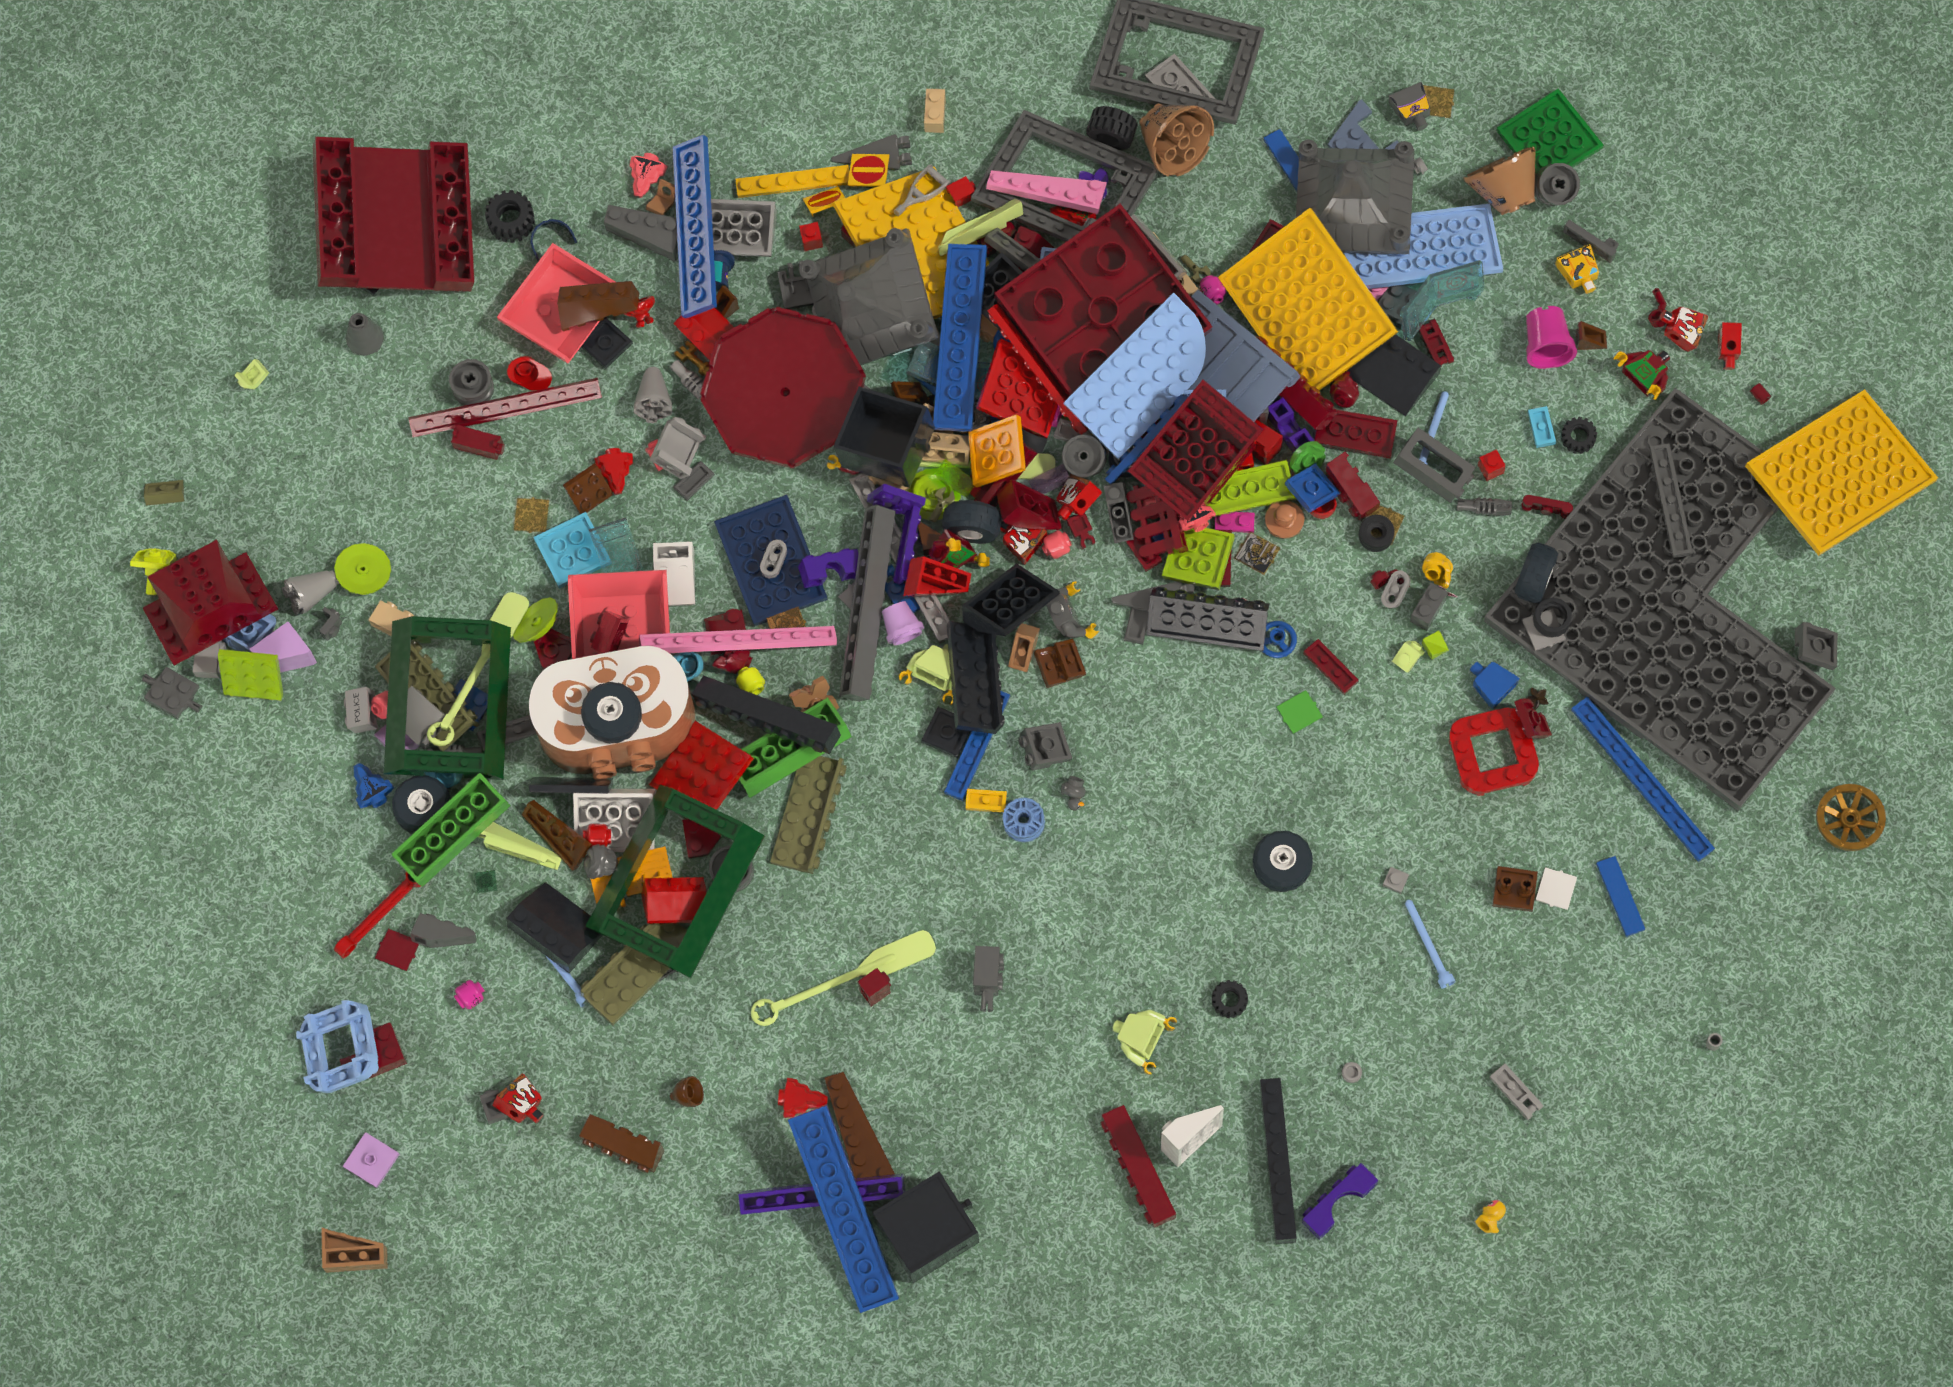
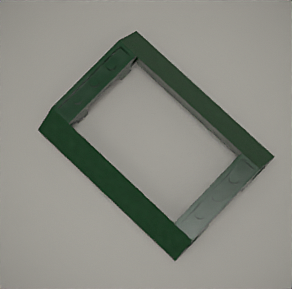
[383,616,511,780]
[586,785,765,979]

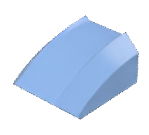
[223,614,276,652]

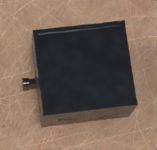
[833,386,935,488]
[873,1171,980,1283]

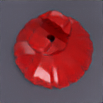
[624,296,655,328]

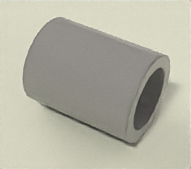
[1706,1033,1722,1051]

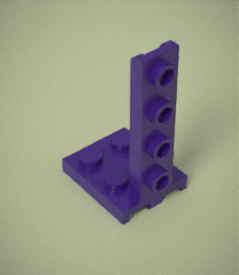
[867,484,926,585]

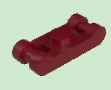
[1416,318,1454,367]
[1521,495,1573,519]

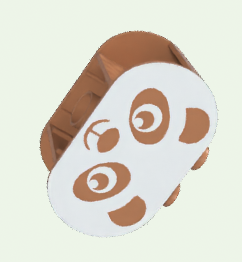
[529,646,695,780]

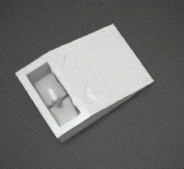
[653,542,695,606]

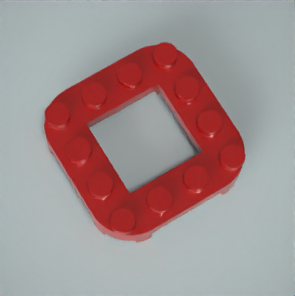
[1449,708,1539,796]

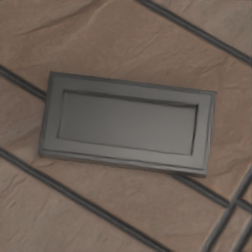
[673,461,715,501]
[1124,608,1148,645]

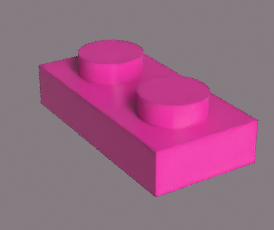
[1215,512,1255,533]

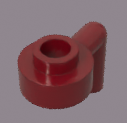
[1648,288,1667,328]
[1370,569,1410,589]

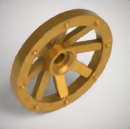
[1816,784,1886,851]

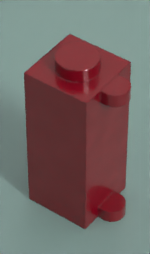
[451,425,505,460]

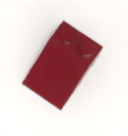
[996,479,1062,530]
[590,611,630,654]

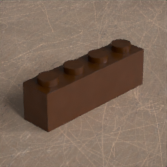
[557,281,640,332]
[579,1114,665,1173]

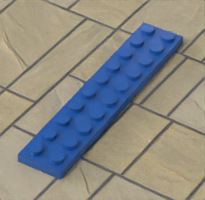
[673,135,717,318]
[933,244,987,432]
[788,1105,899,1313]

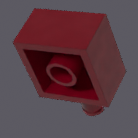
[339,1022,407,1079]

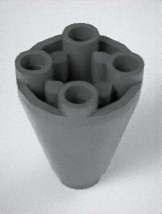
[345,313,384,356]

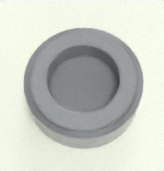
[1342,1062,1362,1083]

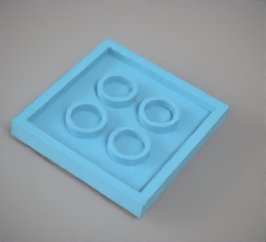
[533,512,612,589]

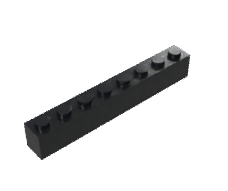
[692,675,841,754]
[1260,1078,1297,1245]

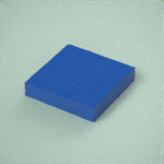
[1285,464,1340,513]

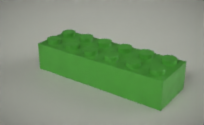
[738,697,852,798]
[391,773,511,887]

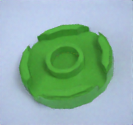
[1290,441,1326,474]

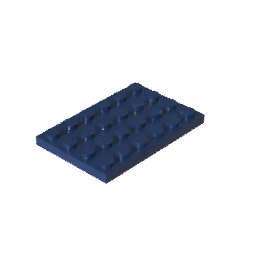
[714,495,828,627]

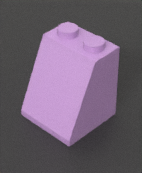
[250,622,317,673]

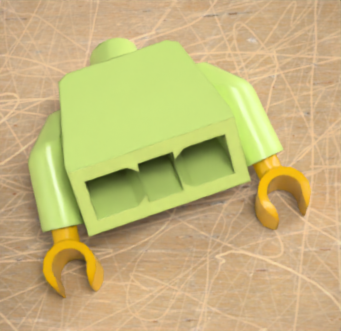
[899,644,953,705]
[1113,1010,1177,1075]

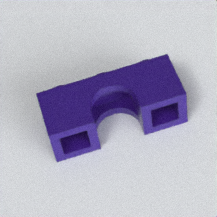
[1268,398,1314,453]
[798,548,859,588]

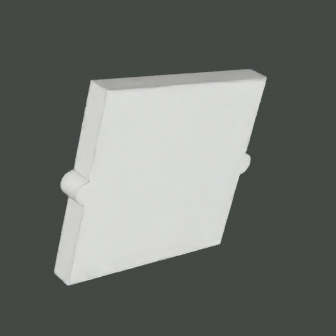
[1536,868,1577,910]

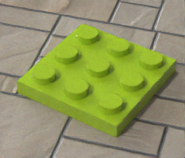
[1162,528,1235,590]
[218,649,283,701]

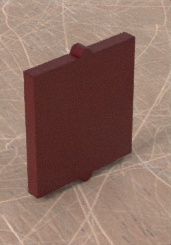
[375,929,419,971]

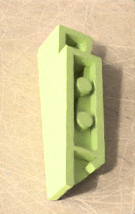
[938,199,1023,256]
[477,822,562,870]

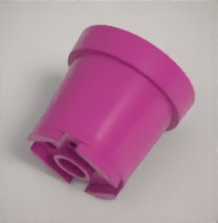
[1526,306,1577,369]

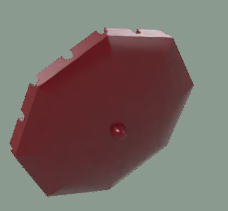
[700,307,866,469]

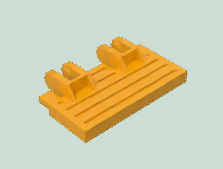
[591,846,673,907]

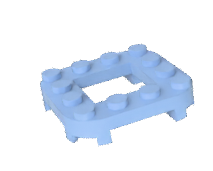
[296,1000,379,1093]

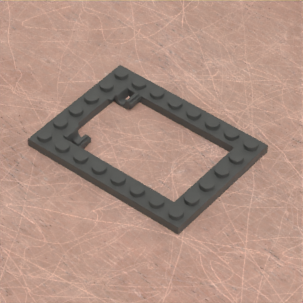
[1089,0,1265,125]
[971,110,1159,242]

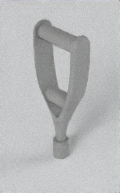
[894,164,950,216]

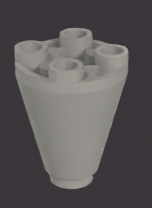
[634,367,672,423]
[282,570,339,615]

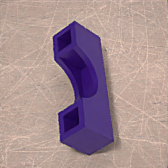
[1302,1163,1378,1240]

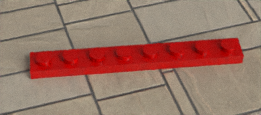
[987,303,1089,435]

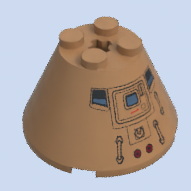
[1139,104,1214,176]
[1463,146,1536,215]

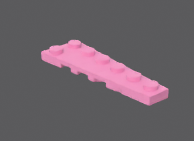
[986,170,1107,214]

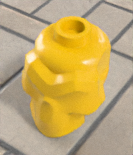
[1422,552,1453,589]

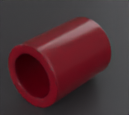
[1750,383,1772,405]

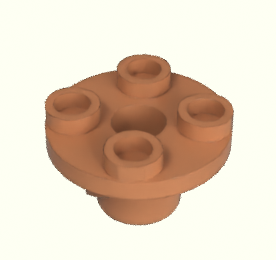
[1265,501,1304,539]

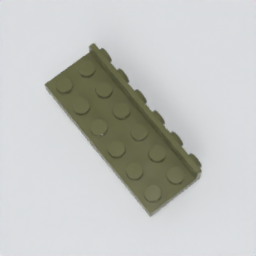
[375,640,480,751]
[770,756,847,874]
[581,923,687,1026]

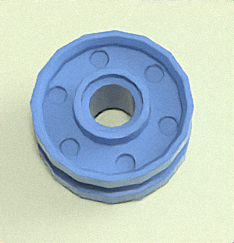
[1002,797,1045,842]

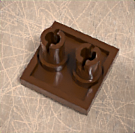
[563,463,614,514]
[1492,866,1538,912]

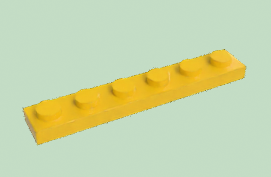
[736,165,849,198]

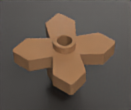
[789,676,839,712]

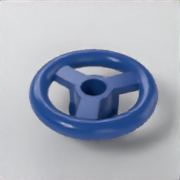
[1262,621,1297,658]

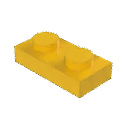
[966,789,1007,813]

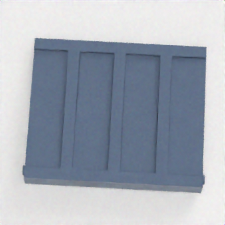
[1169,290,1301,422]

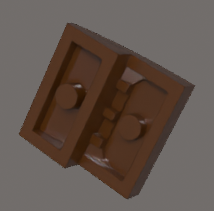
[1034,639,1086,688]

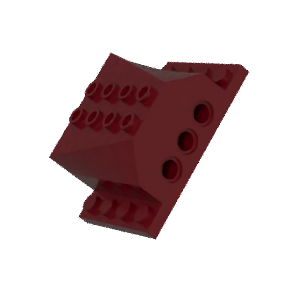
[1128,379,1264,521]
[143,539,278,666]

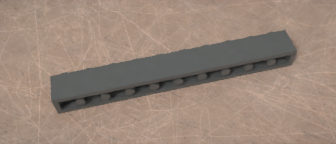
[839,505,895,702]

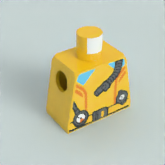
[1555,244,1599,294]

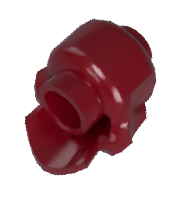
[1329,371,1359,408]
[712,649,753,674]

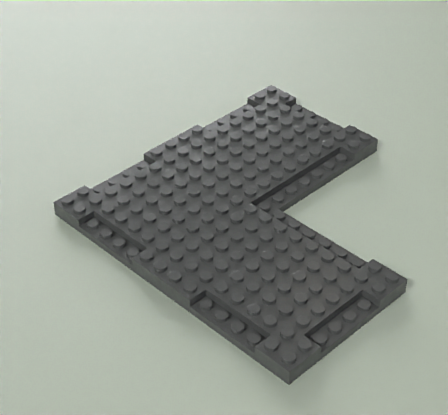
[1484,388,1836,811]

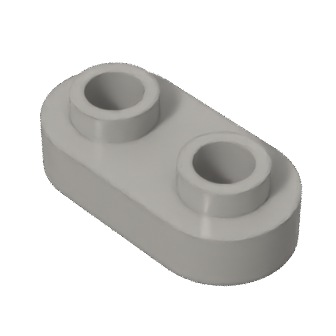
[760,540,787,578]
[1381,570,1411,609]

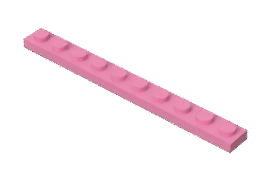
[639,626,837,653]

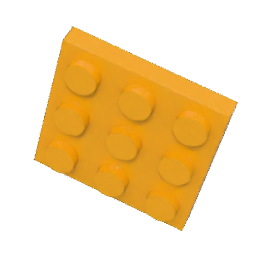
[968,414,1026,487]

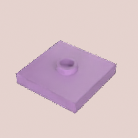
[343,1132,400,1188]

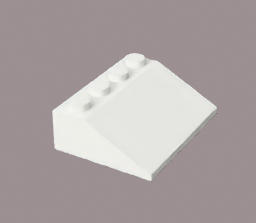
[573,789,655,852]
[1161,1105,1224,1167]

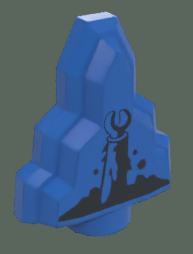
[353,763,394,809]

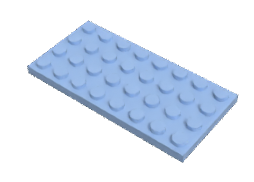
[1343,204,1503,289]

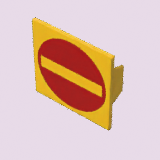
[848,154,890,187]
[803,186,845,217]

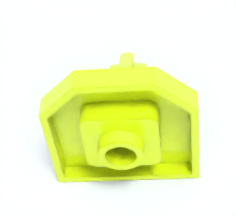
[130,548,176,595]

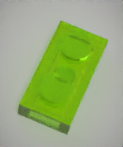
[934,459,974,497]

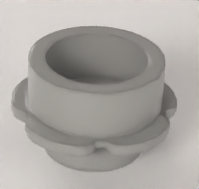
[1414,157,1428,175]

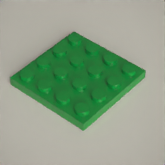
[1496,88,1604,174]

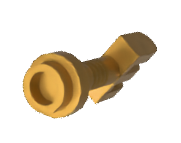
[674,340,710,376]

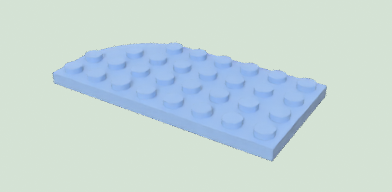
[1063,293,1206,459]

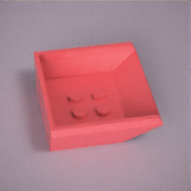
[497,243,615,363]
[568,570,671,659]

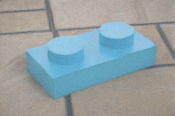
[1528,406,1556,448]

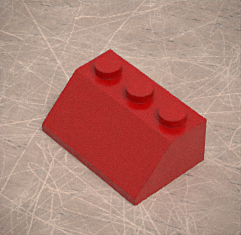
[673,308,734,360]
[641,877,707,924]

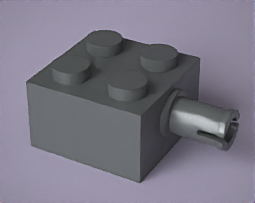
[973,946,1004,1012]

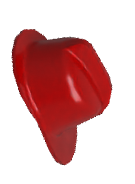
[507,356,552,391]

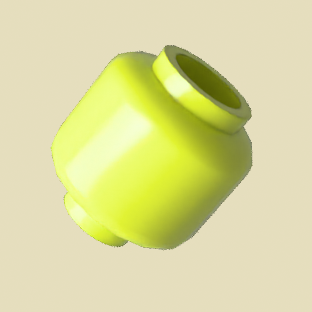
[736,667,765,695]

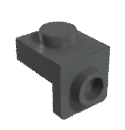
[319,607,342,641]
[479,1090,508,1125]

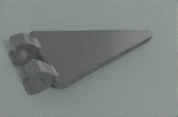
[831,134,912,170]
[1112,581,1194,612]

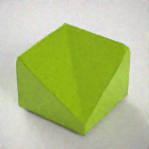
[1422,630,1449,659]

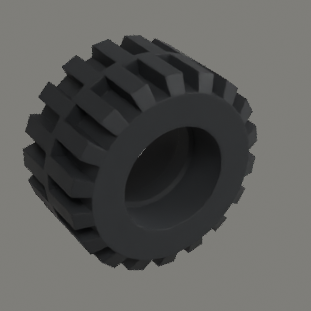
[1086,106,1138,150]
[485,190,535,243]

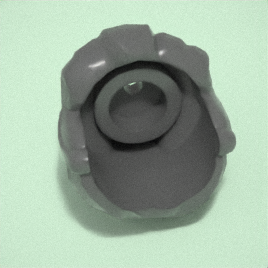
[584,844,618,879]

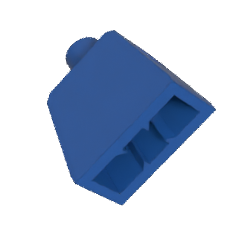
[1470,661,1520,710]

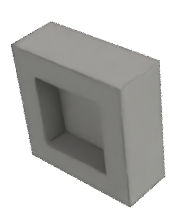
[1383,867,1409,894]

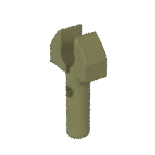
[1181,255,1211,284]
[930,487,955,523]

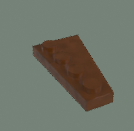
[522,800,592,871]

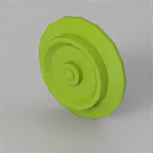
[907,468,961,520]
[334,543,391,595]
[513,597,558,643]

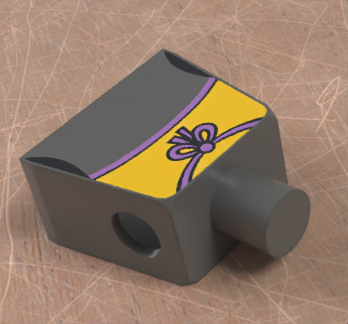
[1388,81,1430,131]

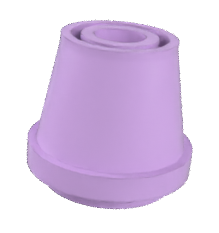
[882,601,924,646]

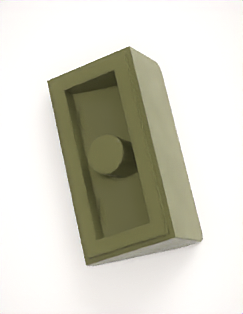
[144,480,184,506]

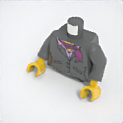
[1046,581,1099,639]

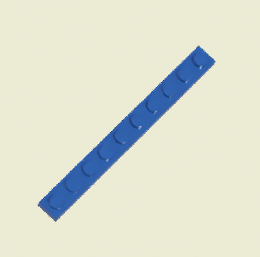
[1571,697,1715,862]

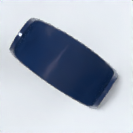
[530,219,577,261]

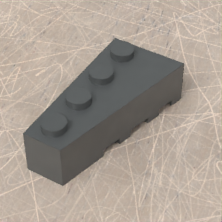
[604,205,678,262]

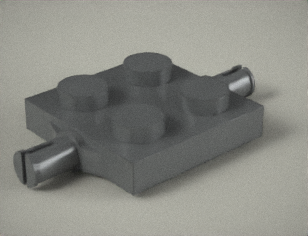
[142,667,202,719]

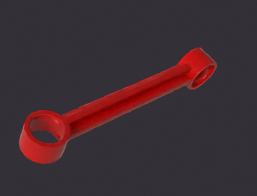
[334,871,421,959]

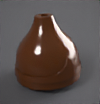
[670,1076,704,1107]

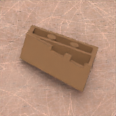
[322,1228,388,1273]

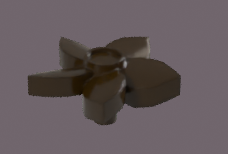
[916,390,935,407]
[1526,688,1549,710]

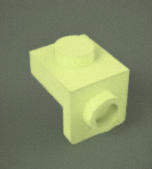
[235,359,269,389]
[1392,640,1425,673]

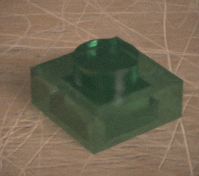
[475,870,498,893]

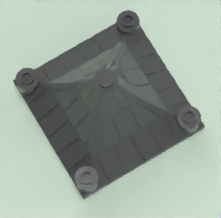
[1296,139,1415,254]
[799,228,939,366]

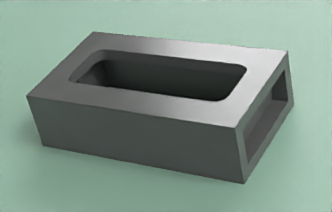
[1393,427,1476,503]

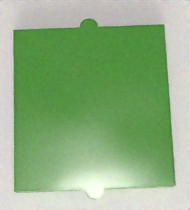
[1276,690,1323,734]

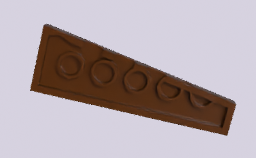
[824,1072,895,1179]

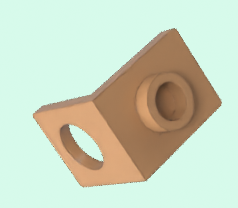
[646,179,675,215]

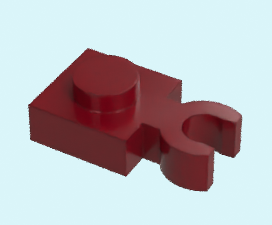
[1066,513,1095,549]

